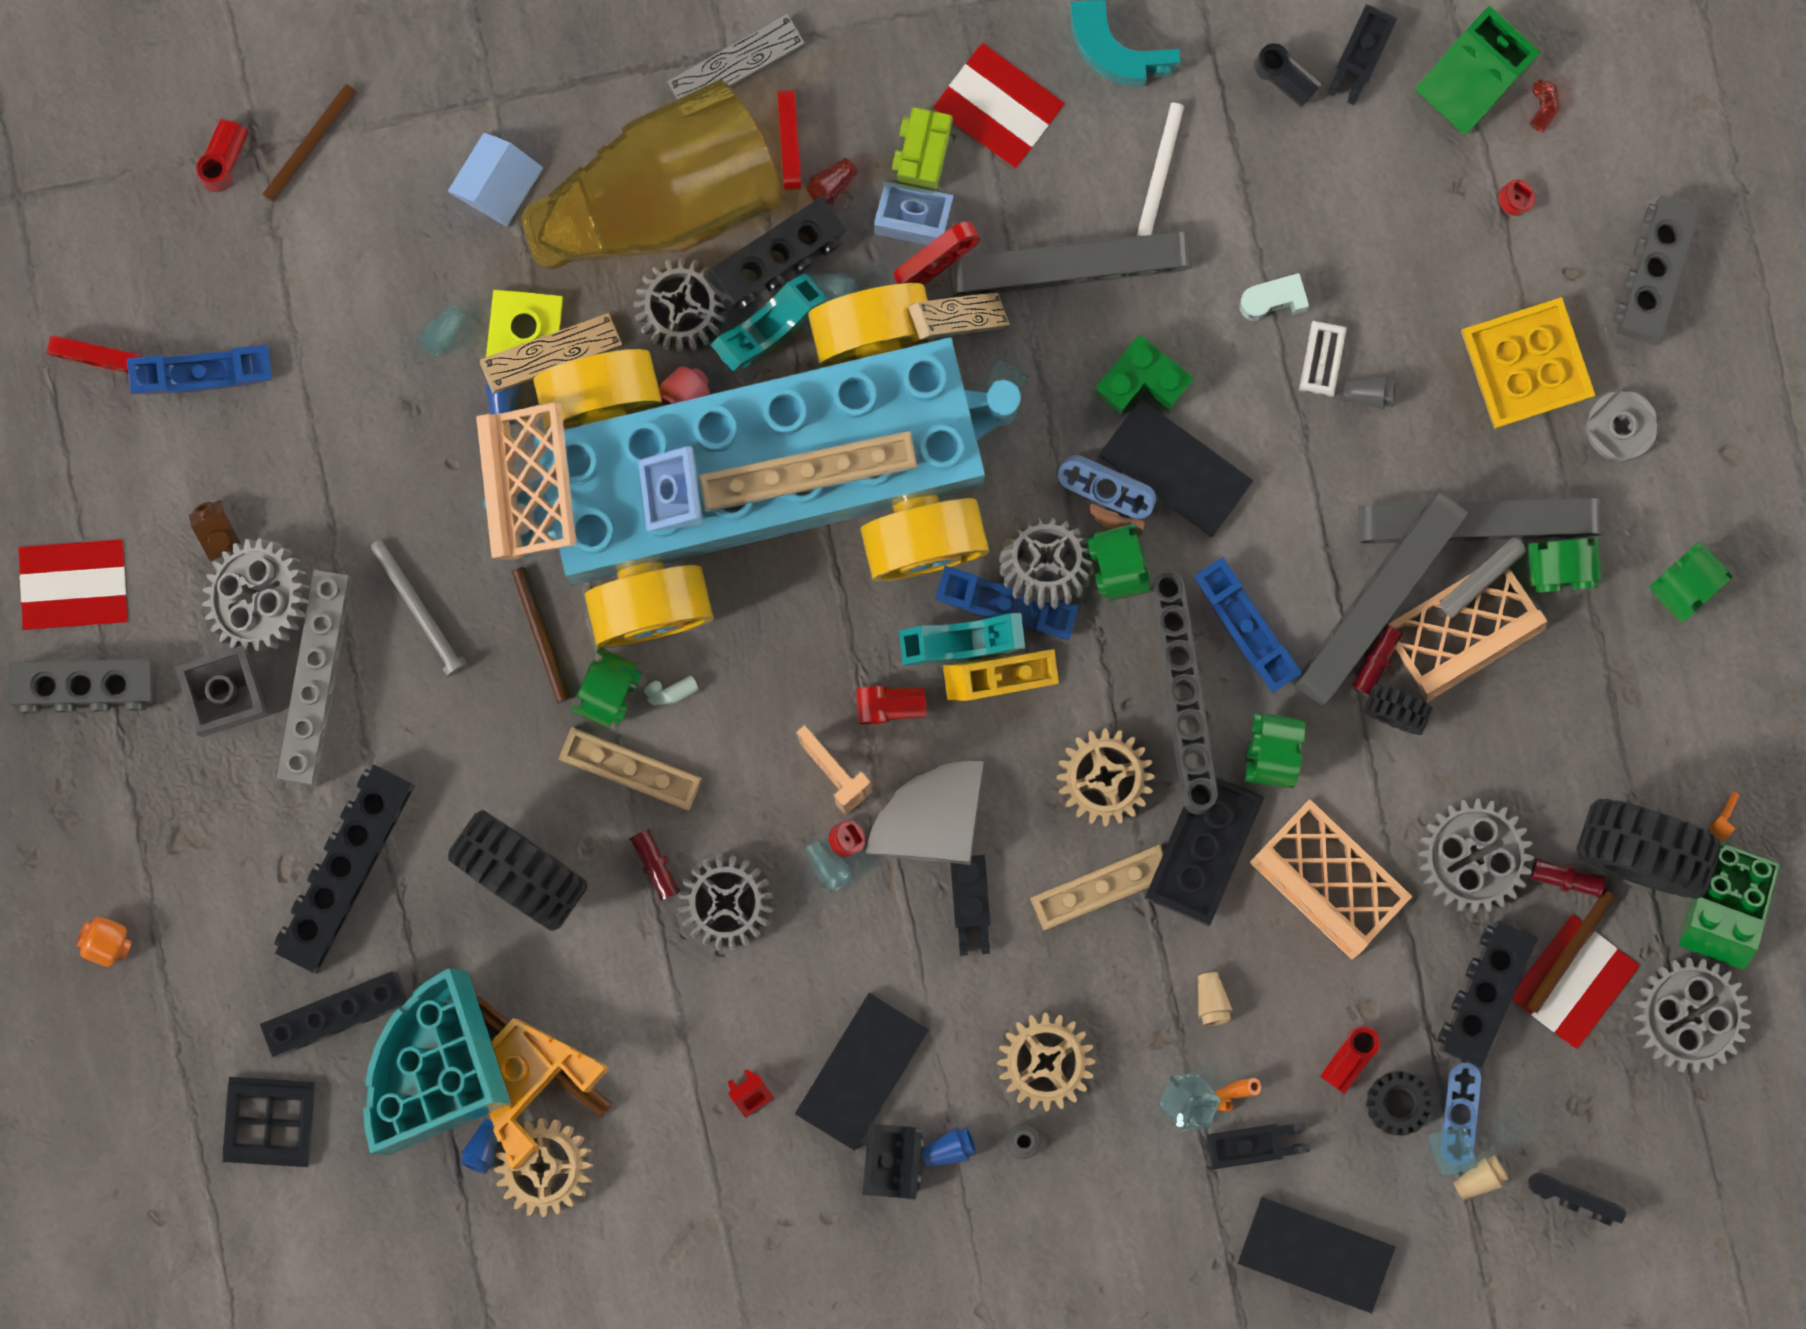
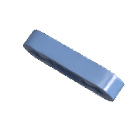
[1058,455,1156,519]
[1440,1063,1481,1166]

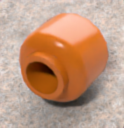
[76,916,132,968]

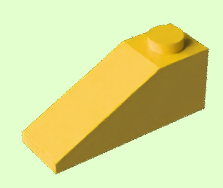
[943,649,1059,701]

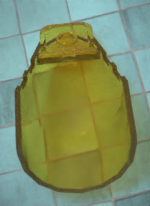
[522,79,781,270]

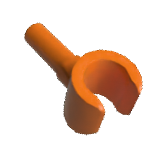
[1709,791,1740,842]

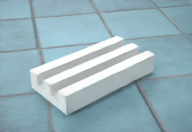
[1299,321,1347,397]

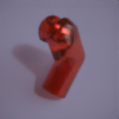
[1529,79,1560,133]

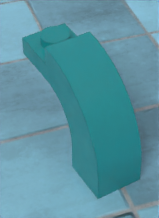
[1069,0,1180,87]
[711,273,828,372]
[899,613,1025,665]

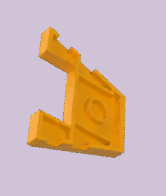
[489,1018,610,1169]

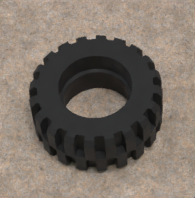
[1576,798,1721,899]
[448,810,587,932]

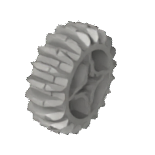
[633,258,727,353]
[999,517,1094,610]
[678,855,774,951]

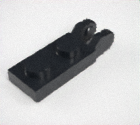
[1327,4,1398,105]
[950,855,990,956]
[1206,1122,1310,1170]
[1527,1172,1627,1226]

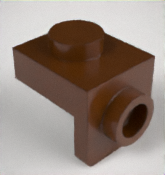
[189,500,241,562]

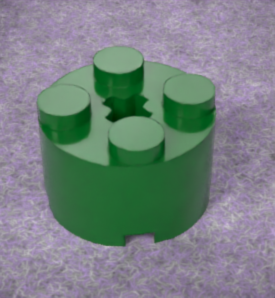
[1087,523,1152,602]
[1528,538,1602,592]
[1649,541,1733,624]
[571,648,642,728]
[1245,712,1305,789]

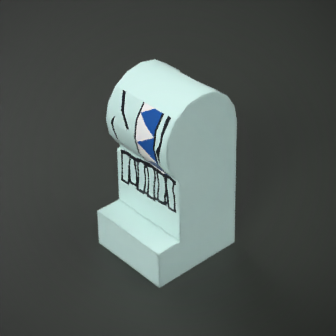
[1239,273,1309,321]

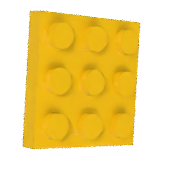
[1461,297,1596,430]

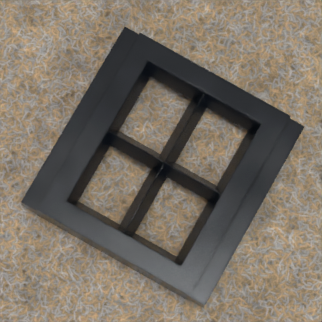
[223,1077,315,1167]

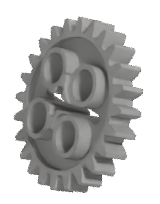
[202,538,310,653]
[1417,799,1534,914]
[1633,958,1751,1073]

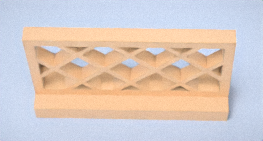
[476,402,576,560]
[1388,568,1547,702]
[796,725,872,816]
[1249,799,1412,960]

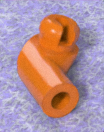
[1212,1078,1261,1112]

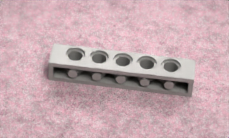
[277,570,353,787]

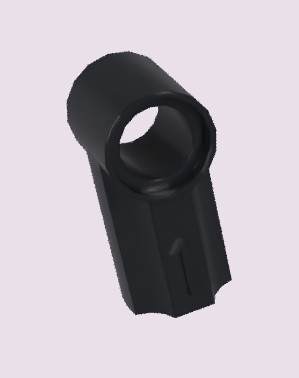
[1254,43,1321,108]

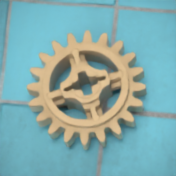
[1056,728,1154,827]
[997,1013,1095,1112]
[494,1118,594,1218]

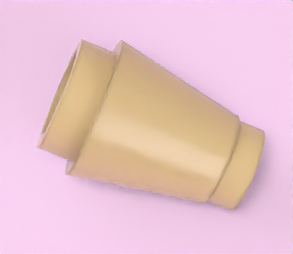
[1198,972,1233,1027]
[1453,1155,1509,1201]

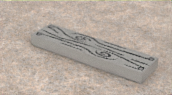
[667,14,805,114]

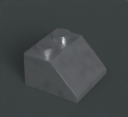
[175,645,269,737]

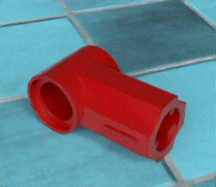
[196,119,249,192]
[856,686,926,725]
[1319,1026,1380,1094]

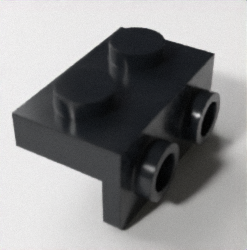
[862,1123,924,1199]

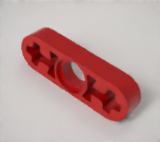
[777,90,802,191]
[893,221,980,285]
[46,336,144,374]

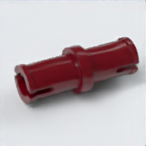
[1352,624,1404,695]
[629,828,681,902]
[1530,858,1605,898]

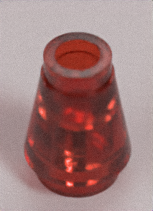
[806,158,858,205]

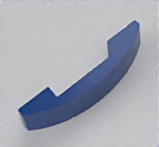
[127,345,272,394]
[1194,557,1302,693]
[934,566,1079,640]

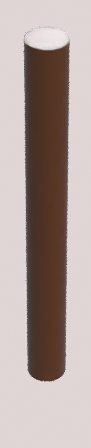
[262,84,357,202]
[511,567,570,703]
[1526,889,1616,1014]

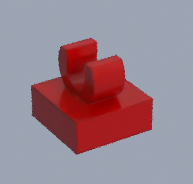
[728,1069,775,1118]

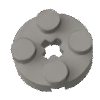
[1585,391,1657,463]

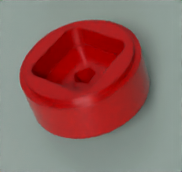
[1499,179,1535,216]
[829,820,865,857]

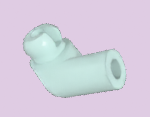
[644,676,698,706]

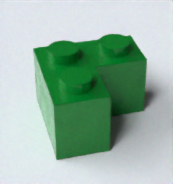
[1094,334,1194,416]

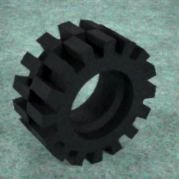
[1363,684,1433,735]
[1366,1071,1432,1136]

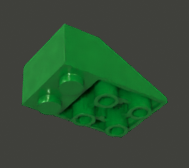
[1414,6,1540,136]
[1678,842,1780,970]

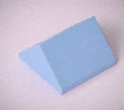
[448,133,544,227]
[874,181,954,245]
[638,446,703,531]

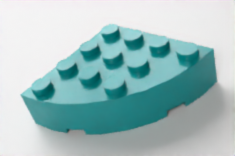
[363,968,511,1155]

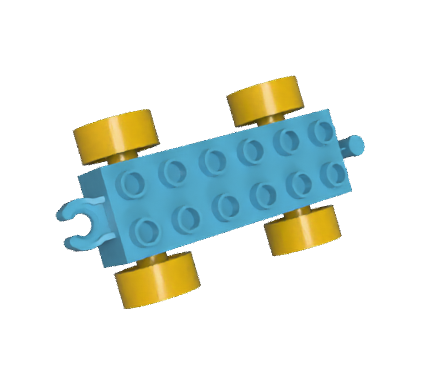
[483,283,1021,648]

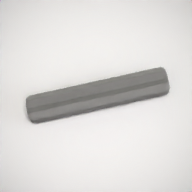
[1440,537,1526,618]

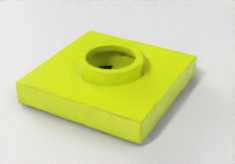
[486,289,564,357]

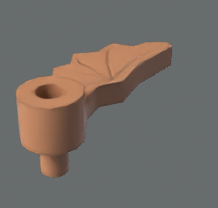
[1090,504,1145,537]

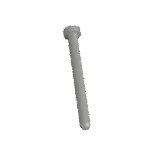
[371,540,468,677]

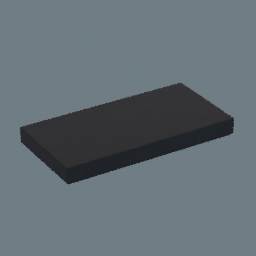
[1099,398,1254,538]
[1144,776,1264,927]
[795,993,929,1151]
[1237,1197,1396,1314]

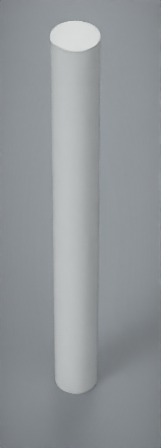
[1137,103,1184,236]

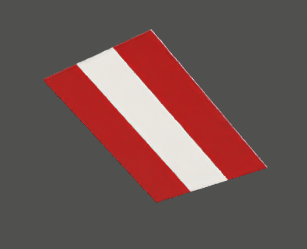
[932,43,1065,169]
[18,539,128,630]
[1512,914,1640,1050]

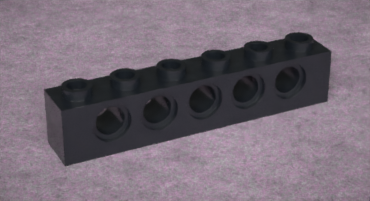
[274,764,415,974]

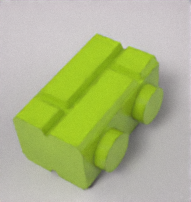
[892,107,953,189]

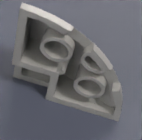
[866,761,984,865]

